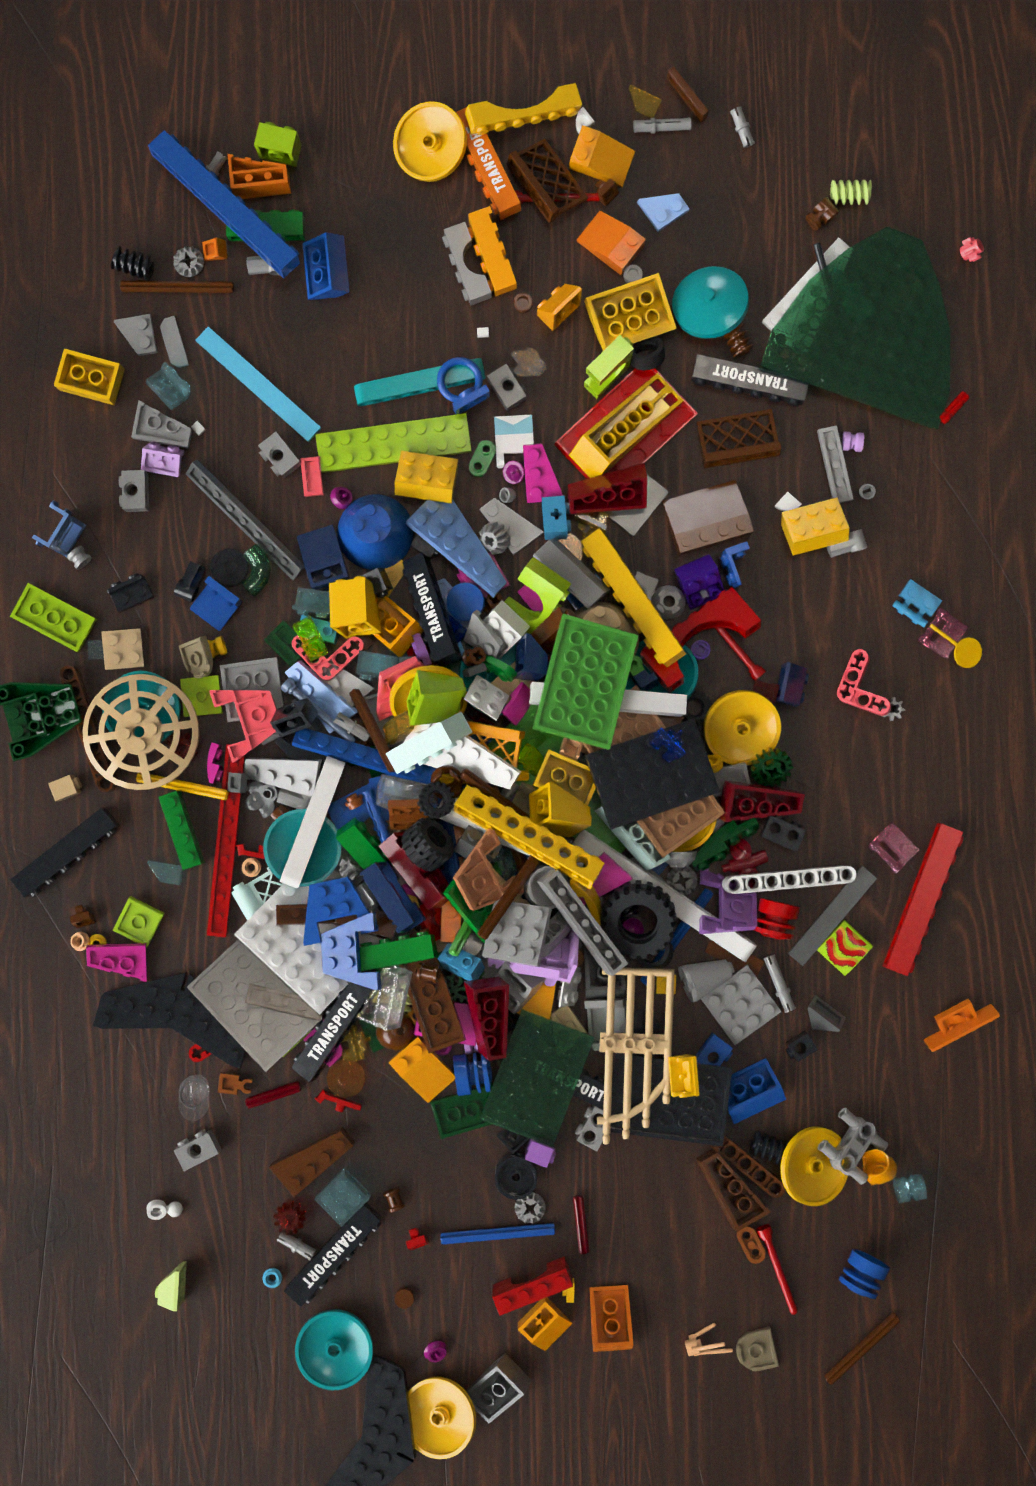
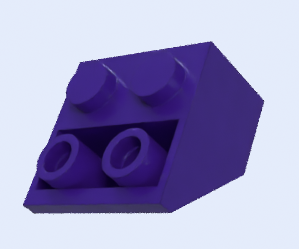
[674,554,724,610]

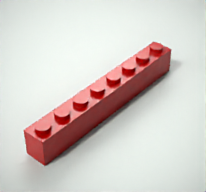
[882,823,963,976]

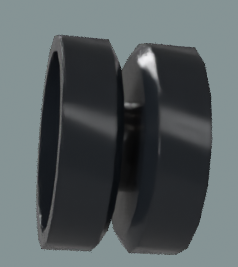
[495,1151,537,1200]

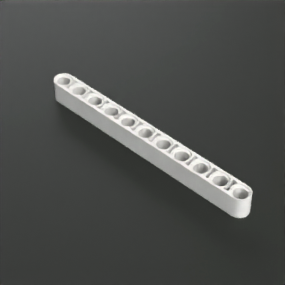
[572,830,757,962]

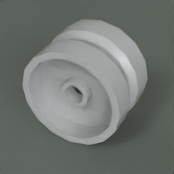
[523,866,570,909]

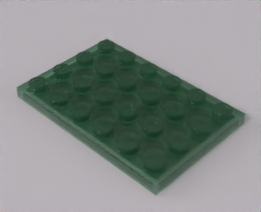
[480,1009,595,1147]

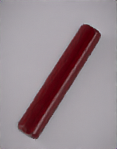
[245,1081,301,1109]
[573,1196,589,1254]

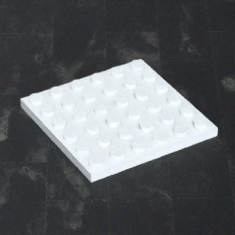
[234,870,397,1015]

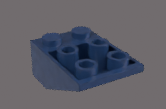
[297,525,350,591]

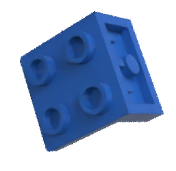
[719,541,750,589]
[190,576,243,631]

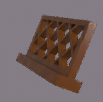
[506,139,588,223]
[696,409,781,469]

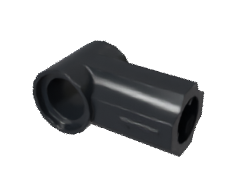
[174,561,206,602]

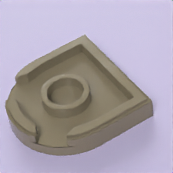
[178,636,213,678]
[736,1326,779,1371]

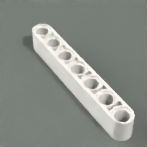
[280,756,346,888]
[722,865,856,894]

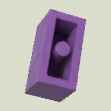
[525,1134,556,1168]

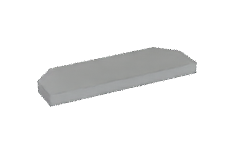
[160,316,189,368]

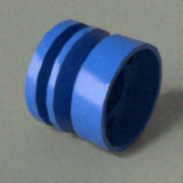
[453,1052,493,1096]
[839,1249,890,1299]

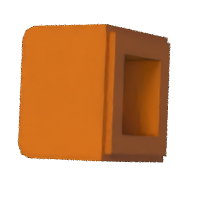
[202,237,228,261]

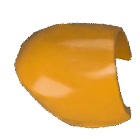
[862,1149,897,1185]

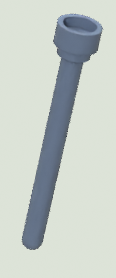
[280,678,355,742]

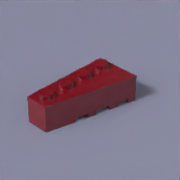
[568,463,647,514]
[719,780,805,822]
[379,832,449,910]
[464,976,509,1061]

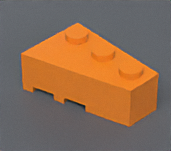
[228,154,291,199]

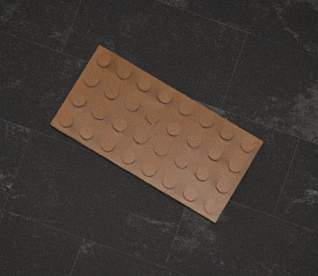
[582,685,725,858]

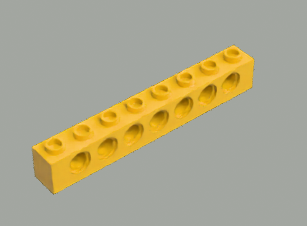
[454,785,605,889]

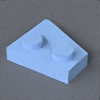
[637,193,689,232]

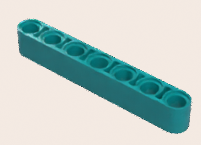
[354,358,486,406]

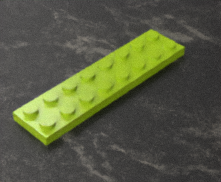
[315,413,472,473]

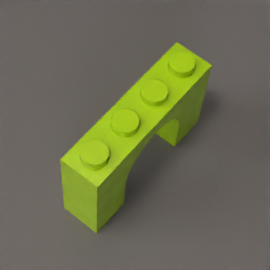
[584,335,634,399]
[504,557,571,636]

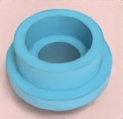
[262,1268,282,1288]

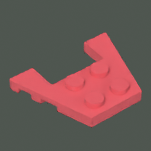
[376,656,424,721]
[209,690,277,763]

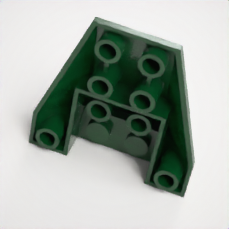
[0,682,82,762]

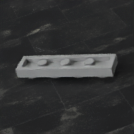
[817,425,854,503]

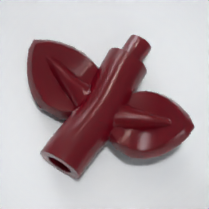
[721,839,768,888]

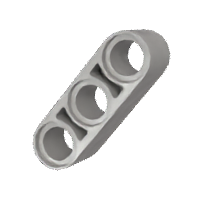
[542,911,572,957]

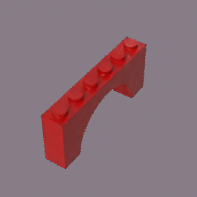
[640,587,761,693]

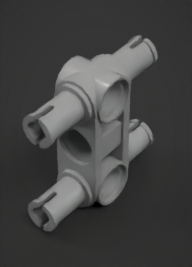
[818,1108,888,1185]

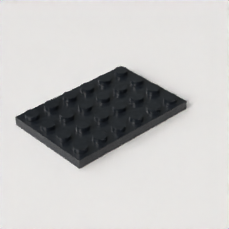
[585,719,720,830]
[610,1053,732,1146]

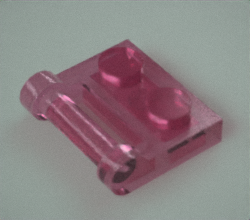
[918,608,968,659]
[868,822,919,874]

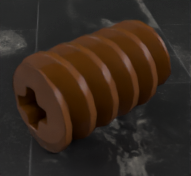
[723,323,754,359]

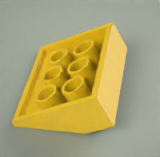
[584,273,677,351]

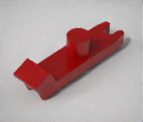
[235,844,265,859]
[315,1089,362,1112]

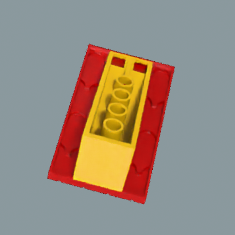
[554,368,698,479]

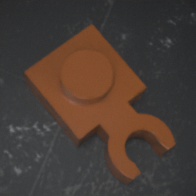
[218,1072,253,1095]

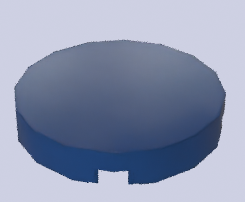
[447,582,485,621]

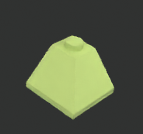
[155,1261,187,1311]

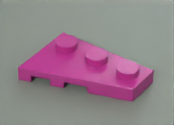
[523,443,563,503]
[86,943,147,982]

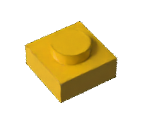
[656,974,676,994]
[562,1278,575,1303]

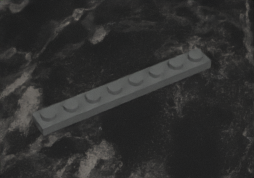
[186,460,305,581]

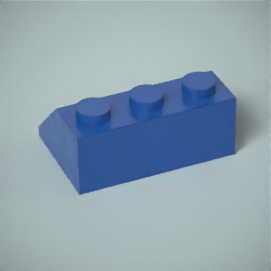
[302,232,349,300]
[727,1058,786,1124]

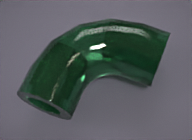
[241,544,271,597]

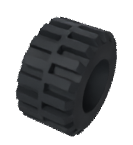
[401,817,454,872]

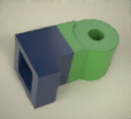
[629,655,658,691]

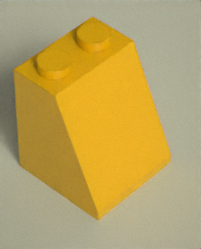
[329,576,381,639]
[529,782,592,837]

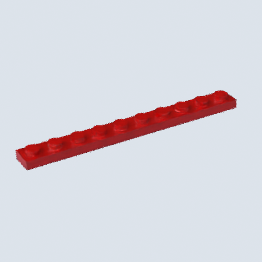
[207,744,246,937]

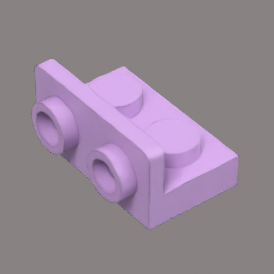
[141,442,184,477]

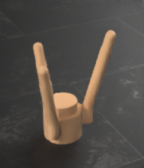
[685,1323,733,1356]

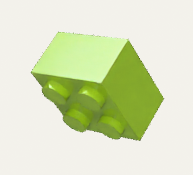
[254,122,302,167]

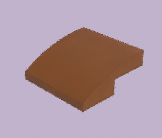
[388,799,429,830]

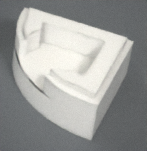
[576,107,595,134]
[774,492,802,511]

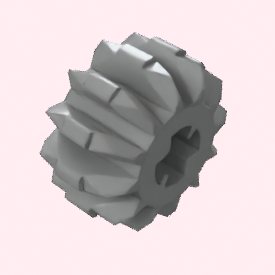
[479,521,511,555]

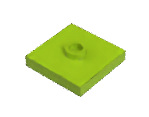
[180,675,223,717]
[113,896,165,948]

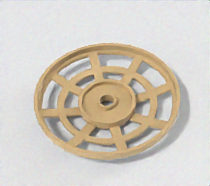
[83,674,200,790]

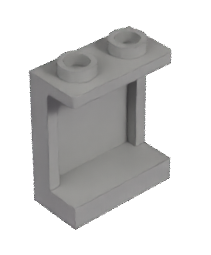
[584,998,626,1051]

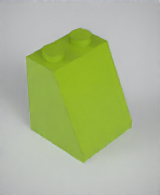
[406,670,466,726]

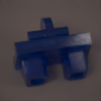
[649,727,686,763]

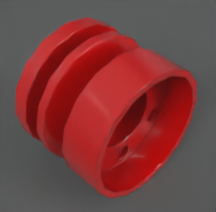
[754,898,800,940]

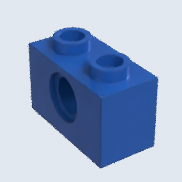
[695,1032,733,1066]

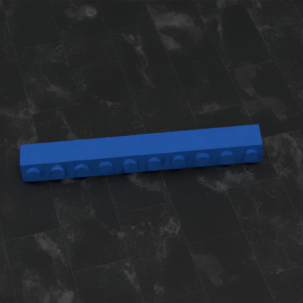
[148,130,300,279]

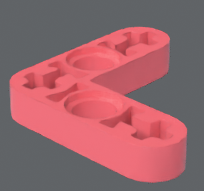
[292,635,364,681]
[837,649,891,716]

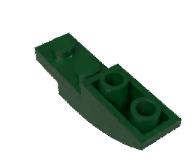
[692,818,760,872]

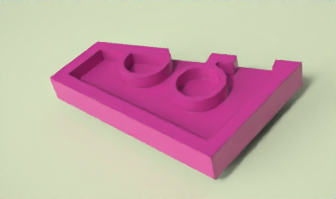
[579,852,633,905]

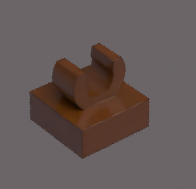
[595,178,619,206]
[70,905,96,928]

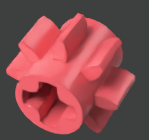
[960,237,984,262]

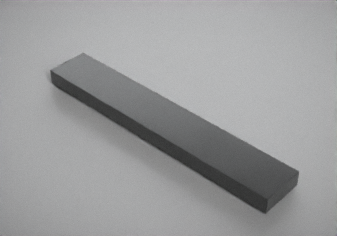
[788,866,877,966]

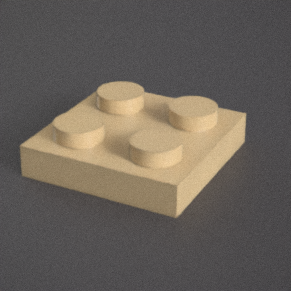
[101,629,144,670]

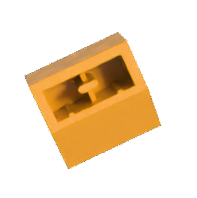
[518,1297,572,1351]

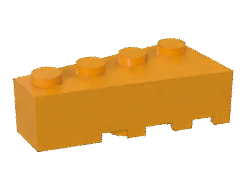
[468,206,517,297]

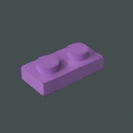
[411,633,432,666]

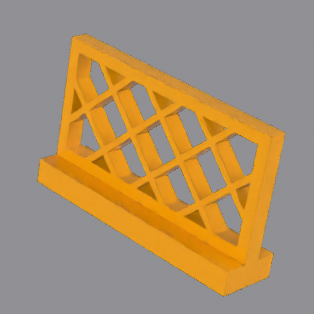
[466,720,526,768]

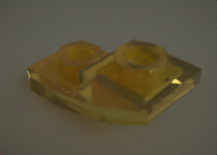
[382,711,414,745]

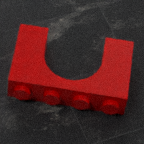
[492,1256,573,1316]

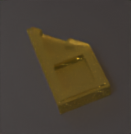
[629,84,662,118]

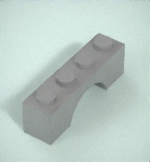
[442,222,492,306]

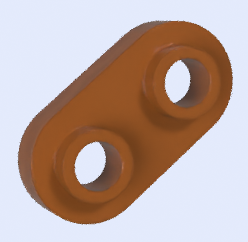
[737,1225,766,1264]

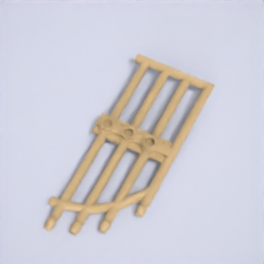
[597,967,675,1144]

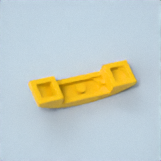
[570,878,602,925]

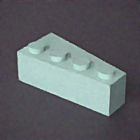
[386,712,472,774]
[595,807,671,871]

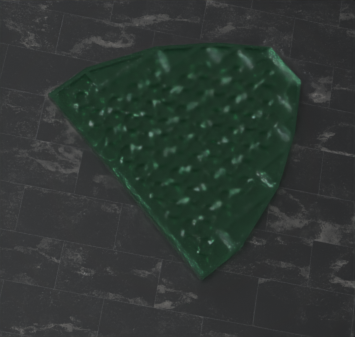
[760,227,950,430]

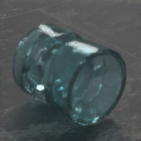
[893,1174,927,1204]

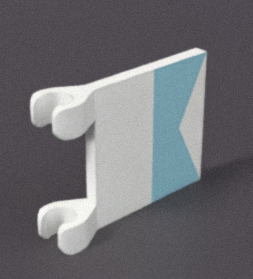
[494,415,534,468]

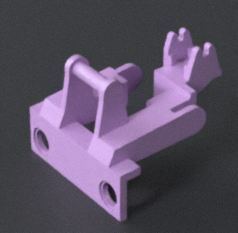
[488,929,579,987]

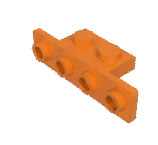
[924,999,1000,1052]

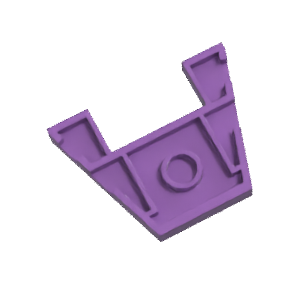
[699,868,757,934]

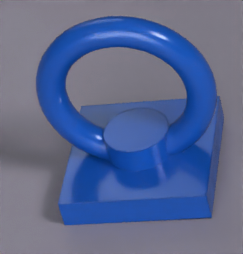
[437,357,490,415]

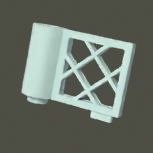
[232,867,283,920]

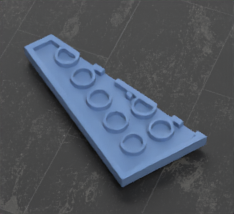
[406,499,507,598]

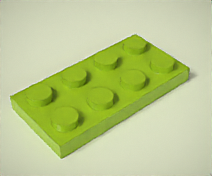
[10,583,97,653]

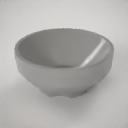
[651,585,685,620]
[666,851,697,868]

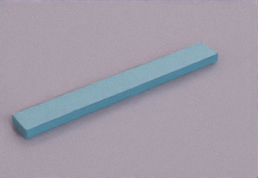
[196,327,321,442]

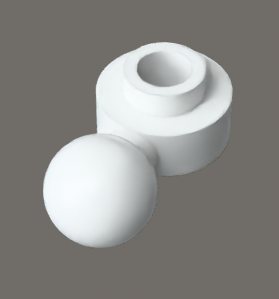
[146,1200,183,1220]

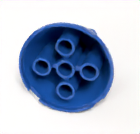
[337,494,414,570]

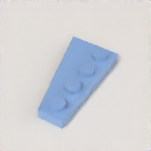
[285,660,358,734]

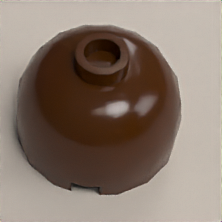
[376,1012,415,1050]

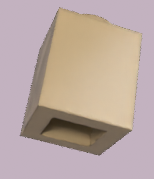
[48,775,82,801]

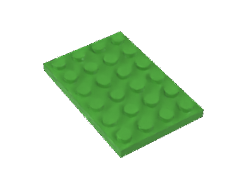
[532,614,639,750]

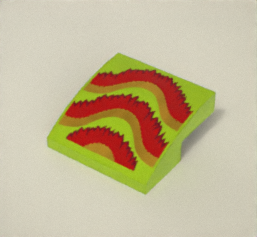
[817,920,873,976]

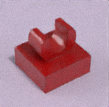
[405,1228,429,1251]

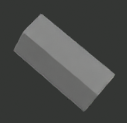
[533,538,610,609]

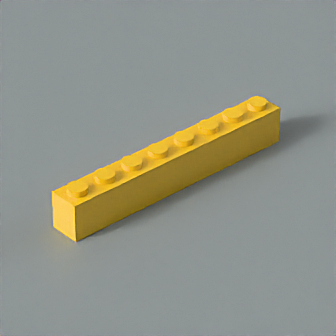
[581,528,686,667]

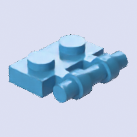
[892,579,942,628]

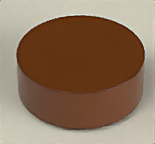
[514,293,533,313]
[394,1288,414,1309]

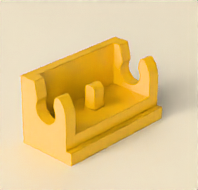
[668,1054,700,1098]

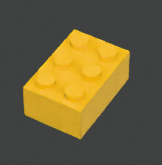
[54,349,125,406]
[395,451,458,504]
[781,498,849,555]
[532,749,596,805]

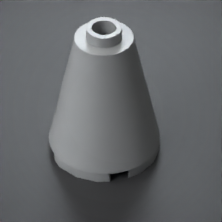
[678,959,734,1003]

